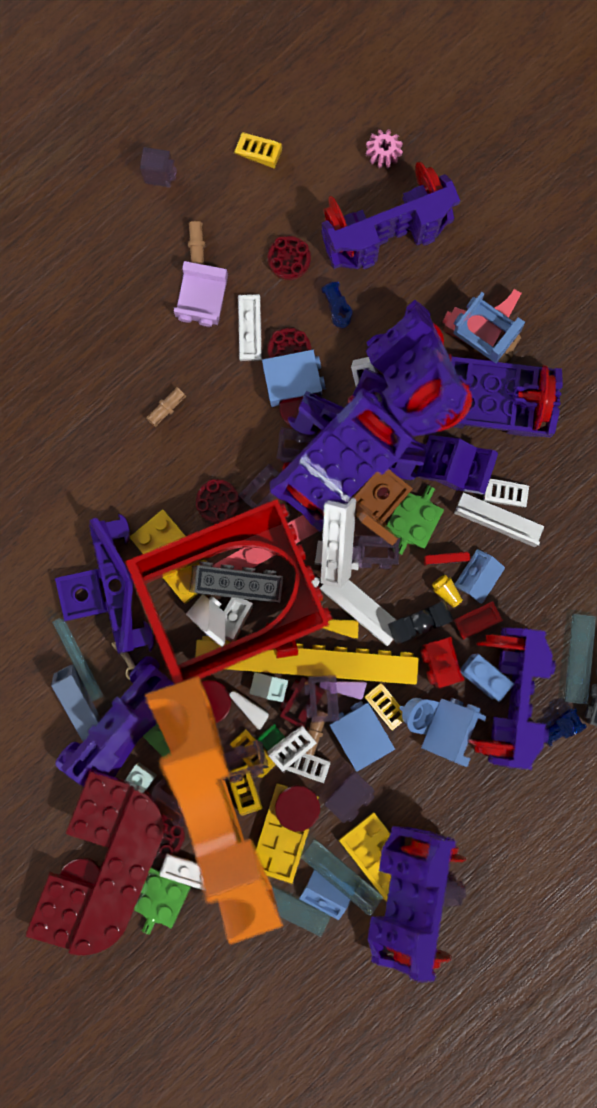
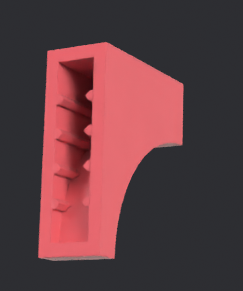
[442,289,521,347]

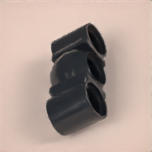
[388,601,453,645]

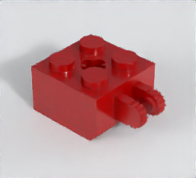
[420,637,464,688]

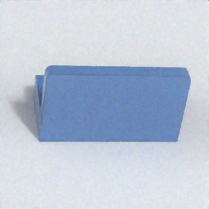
[454,549,505,604]
[299,868,354,920]

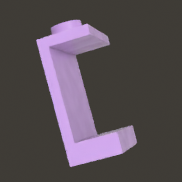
[174,261,228,327]

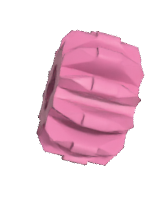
[366,130,402,168]

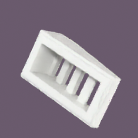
[483,479,529,508]
[230,690,269,730]
[267,726,317,772]
[285,747,331,783]

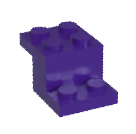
[416,435,498,495]

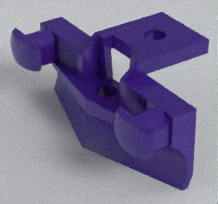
[288,368,426,480]
[55,513,154,654]
[56,656,175,786]

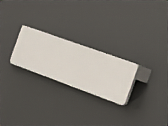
[454,493,544,547]
[321,498,356,588]
[320,579,396,646]

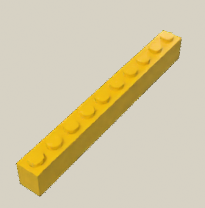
[195,636,419,685]

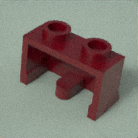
[279,677,325,728]

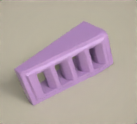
[319,681,367,700]

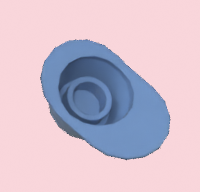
[399,698,439,735]

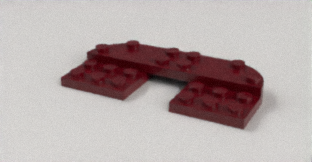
[25,769,163,955]

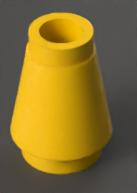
[432,575,463,608]

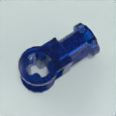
[321,282,352,328]
[546,707,587,747]

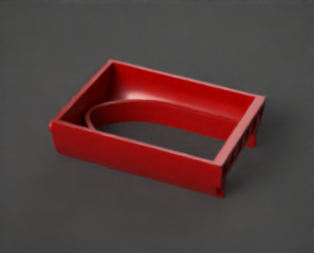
[125,499,332,685]

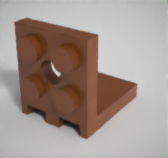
[350,469,413,546]

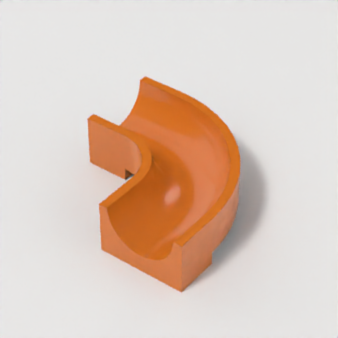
[146,677,283,944]

